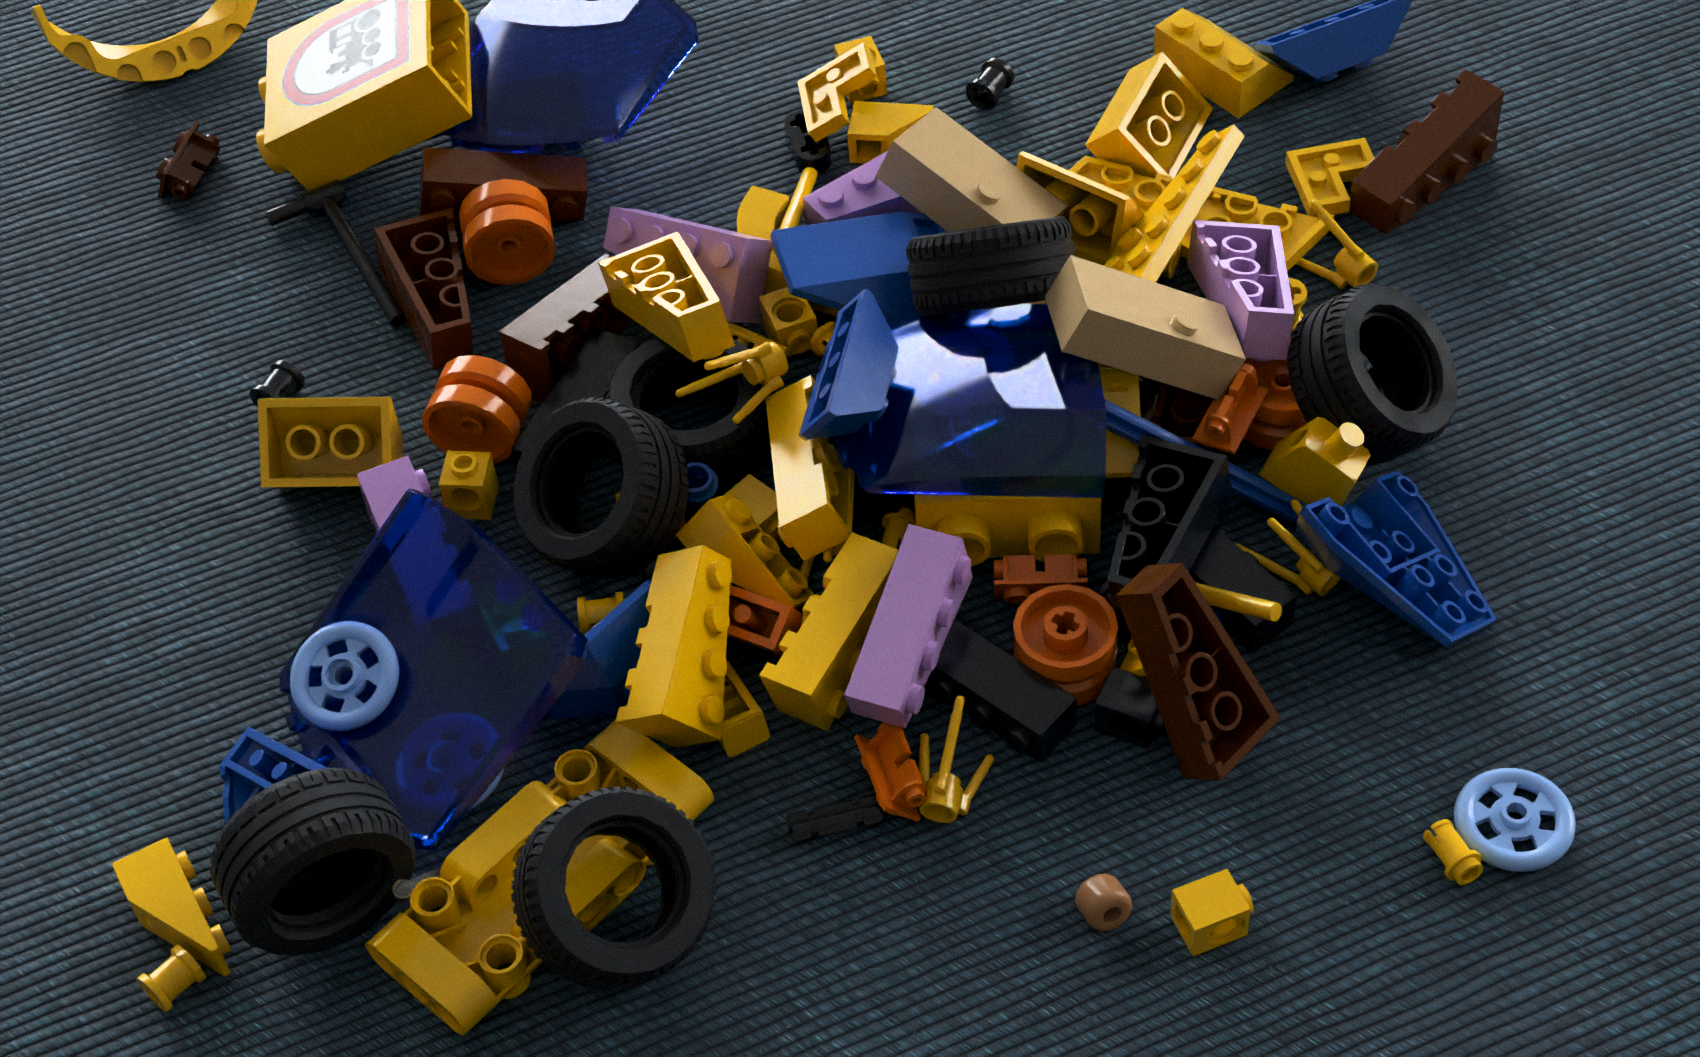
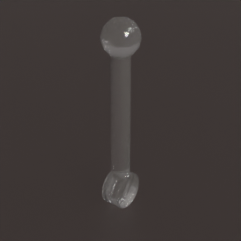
[393,865,442,899]

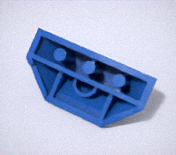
[1253,0,1412,83]
[798,288,899,440]
[539,579,652,720]
[219,726,326,824]

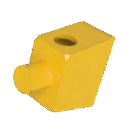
[1259,417,1371,506]

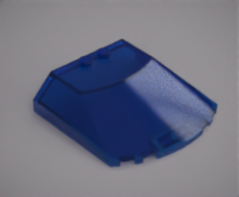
[432,0,699,153]
[826,304,1106,498]
[279,488,588,851]

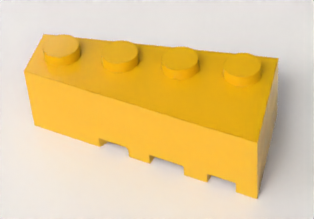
[598,232,735,362]
[765,375,857,561]
[759,532,899,731]
[615,545,732,748]

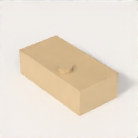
[875,107,1067,232]
[1045,255,1246,400]

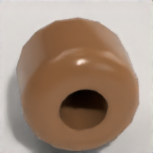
[1075,873,1132,932]

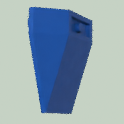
[770,211,961,338]
[1295,470,1497,647]

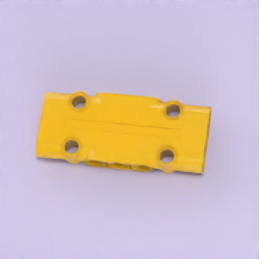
[365,719,714,1036]

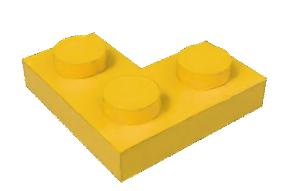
[797,42,877,142]
[1285,138,1374,218]

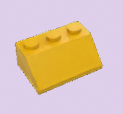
[1154,8,1294,119]
[1085,52,1213,180]
[1016,151,1144,265]
[257,397,404,488]

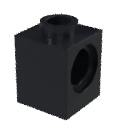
[1095,667,1166,749]

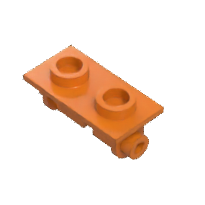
[1192,364,1268,455]
[993,554,1088,604]
[854,722,928,822]

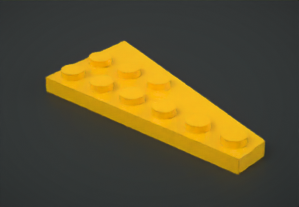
[1103,124,1245,283]
[1069,156,1334,272]

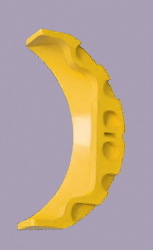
[31,0,258,82]

